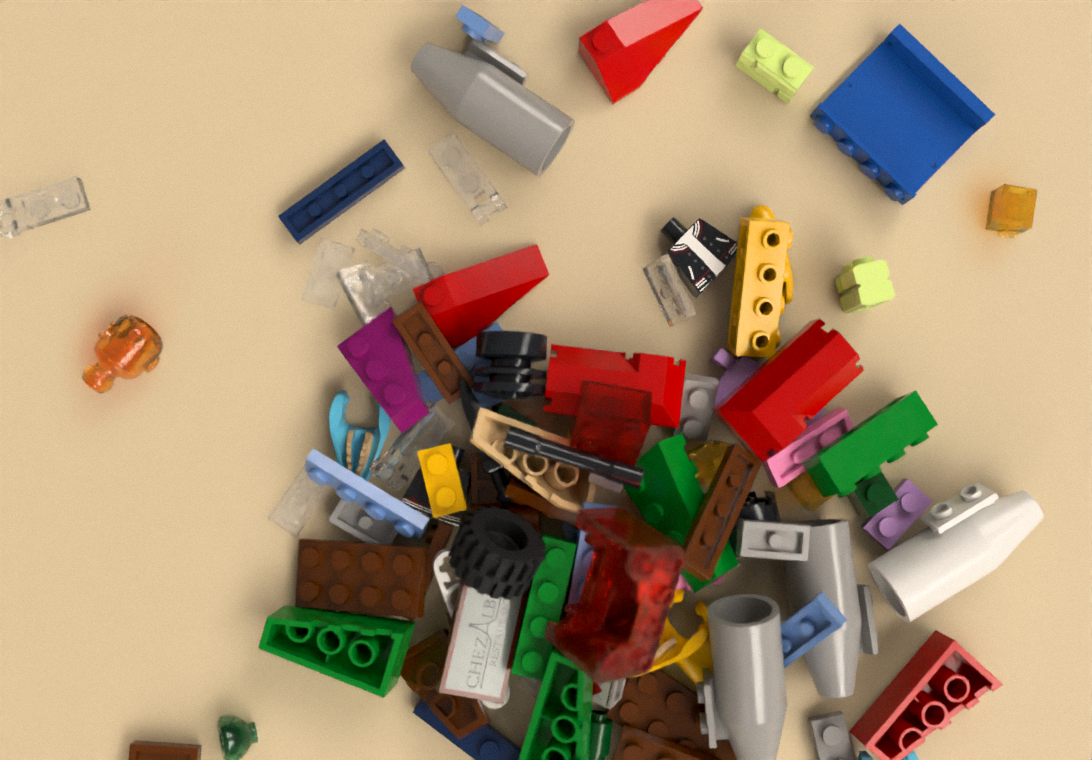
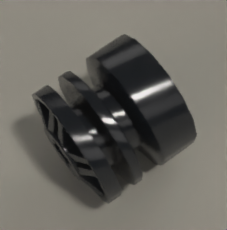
[474,331,547,400]

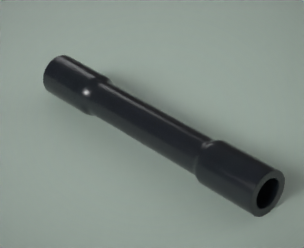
[503,426,644,489]

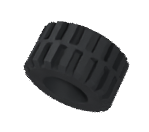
[448,506,546,600]

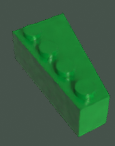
[623,433,739,593]
[258,605,416,698]
[519,638,594,760]

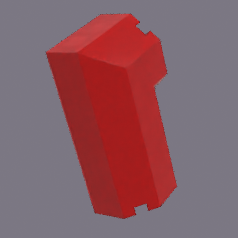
[712,319,864,462]
[543,344,686,429]

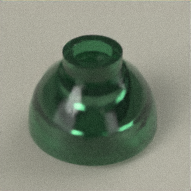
[217,715,258,760]

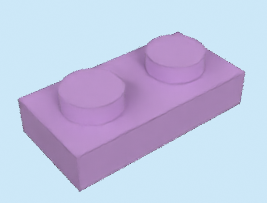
[860,478,933,550]

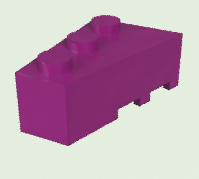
[337,307,429,433]

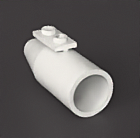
[868,482,1043,623]

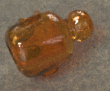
[82,314,164,393]

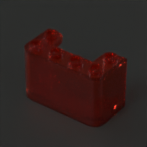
[544,507,685,684]

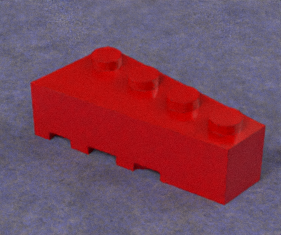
[849,630,1003,760]

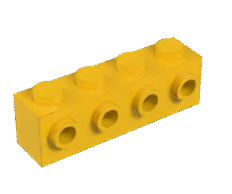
[727,217,793,357]

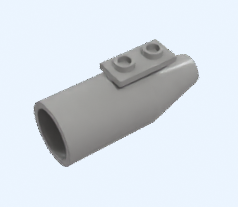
[411,38,575,177]
[783,518,879,698]
[696,594,787,760]

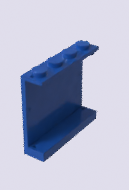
[810,23,996,205]

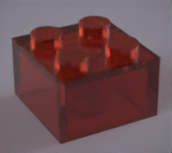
[568,380,652,466]

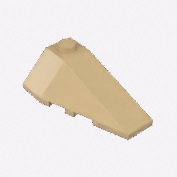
[470,407,599,515]

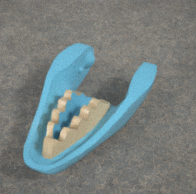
[329,390,391,481]

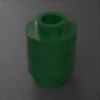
[589,710,613,760]

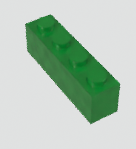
[802,390,938,498]
[511,532,577,681]

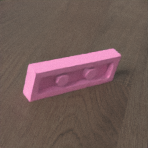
[762,407,853,488]

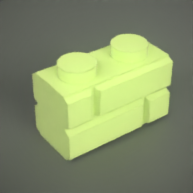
[736,29,814,104]
[835,256,895,314]

